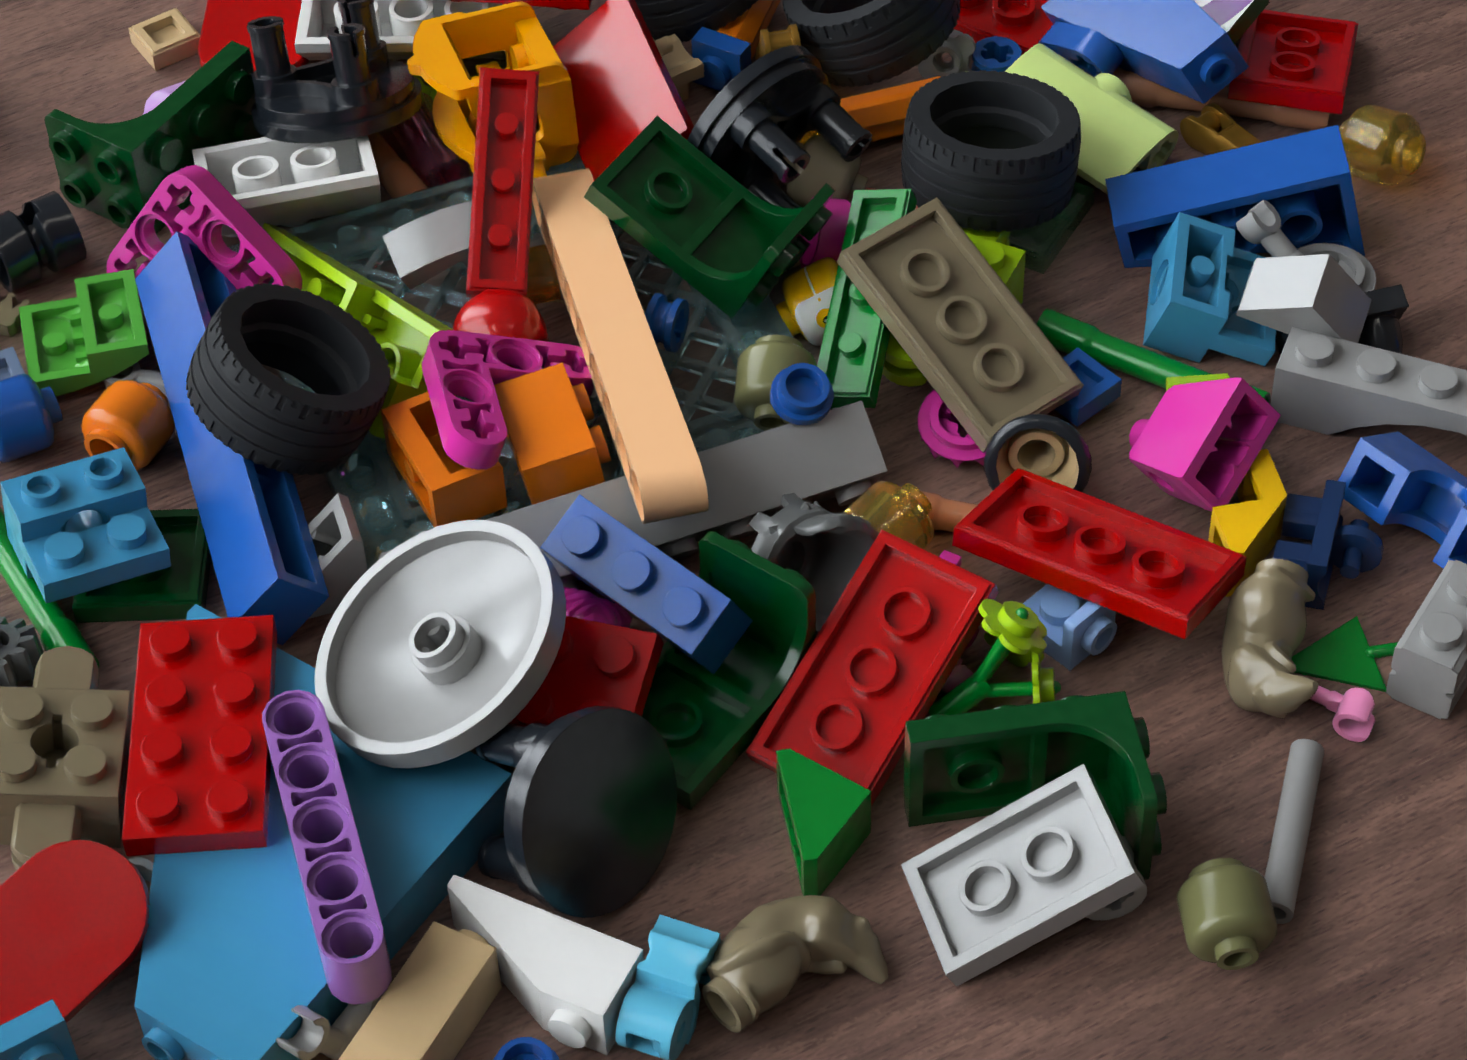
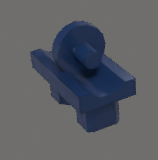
[1273,480,1384,610]

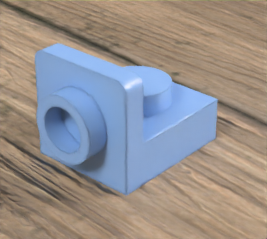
[1023,584,1117,670]

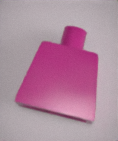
[1129,377,1281,512]

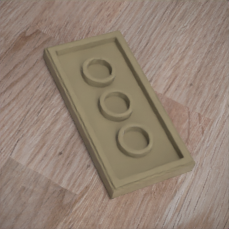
[837,197,1084,453]

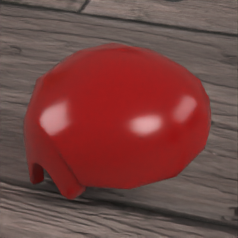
[453,289,549,368]

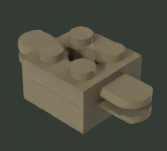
[0,646,132,871]

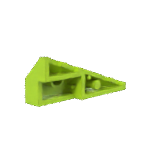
[262,222,454,439]

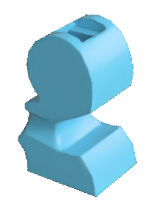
[615,914,721,1060]

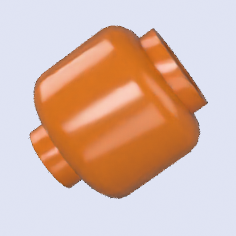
[81,380,175,471]

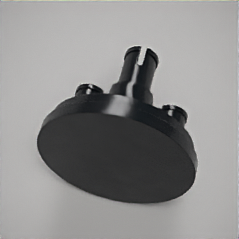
[247,0,423,143]
[687,45,872,209]
[475,706,677,918]

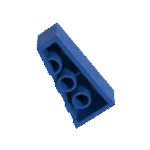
[1105,125,1365,268]

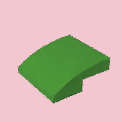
[19,269,149,396]

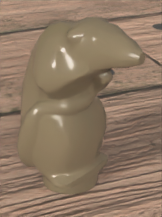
[1221,559,1318,719]
[702,895,889,1033]

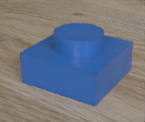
[691,27,751,91]
[1054,348,1122,427]

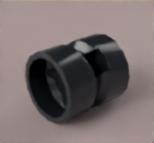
[0,191,86,292]

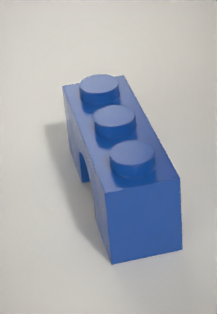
[1338,431,1467,569]
[540,494,753,674]

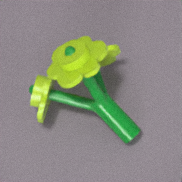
[928,599,1061,716]

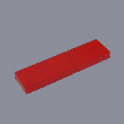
[466,67,539,298]

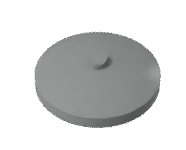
[314,520,566,769]

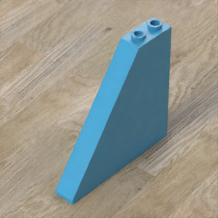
[134,604,512,1060]

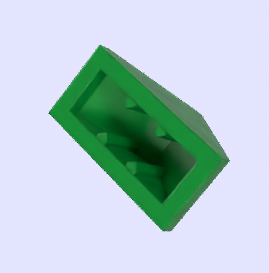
[776,748,871,896]

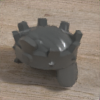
[746,493,879,634]

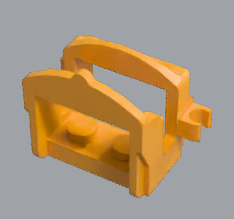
[407,1,579,178]

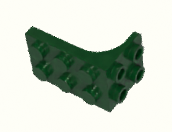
[44,41,263,234]
[584,116,836,319]
[642,531,816,810]
[904,691,1167,880]

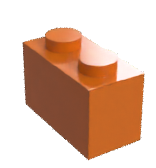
[494,363,611,505]

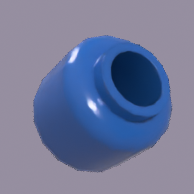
[0,374,63,463]

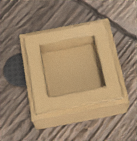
[128,8,200,71]

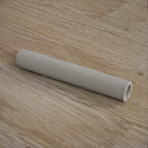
[1264,739,1324,924]

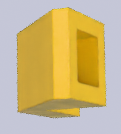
[1208,449,1287,597]

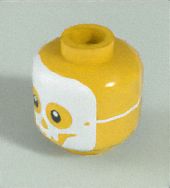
[776,257,838,346]

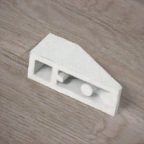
[447,875,644,1055]

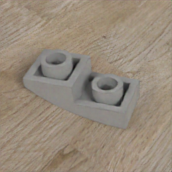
[382,201,472,290]

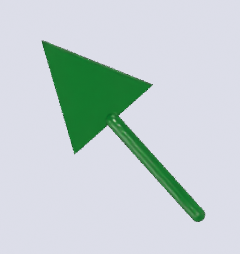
[1291,616,1398,692]

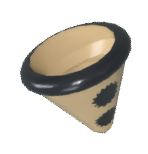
[984,414,1092,492]

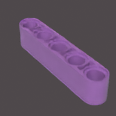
[262,690,392,1005]

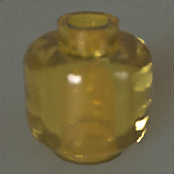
[1339,105,1426,186]
[844,481,935,549]

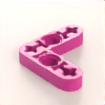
[107,165,302,298]
[422,330,595,470]

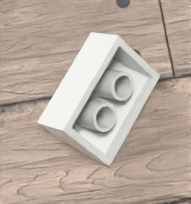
[192,135,381,237]

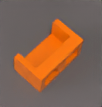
[381,392,508,528]

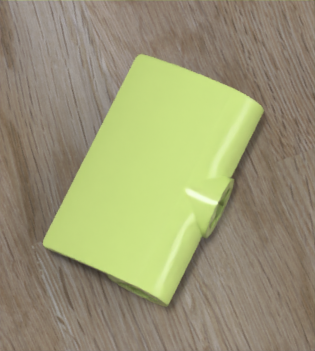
[1005,43,1179,194]

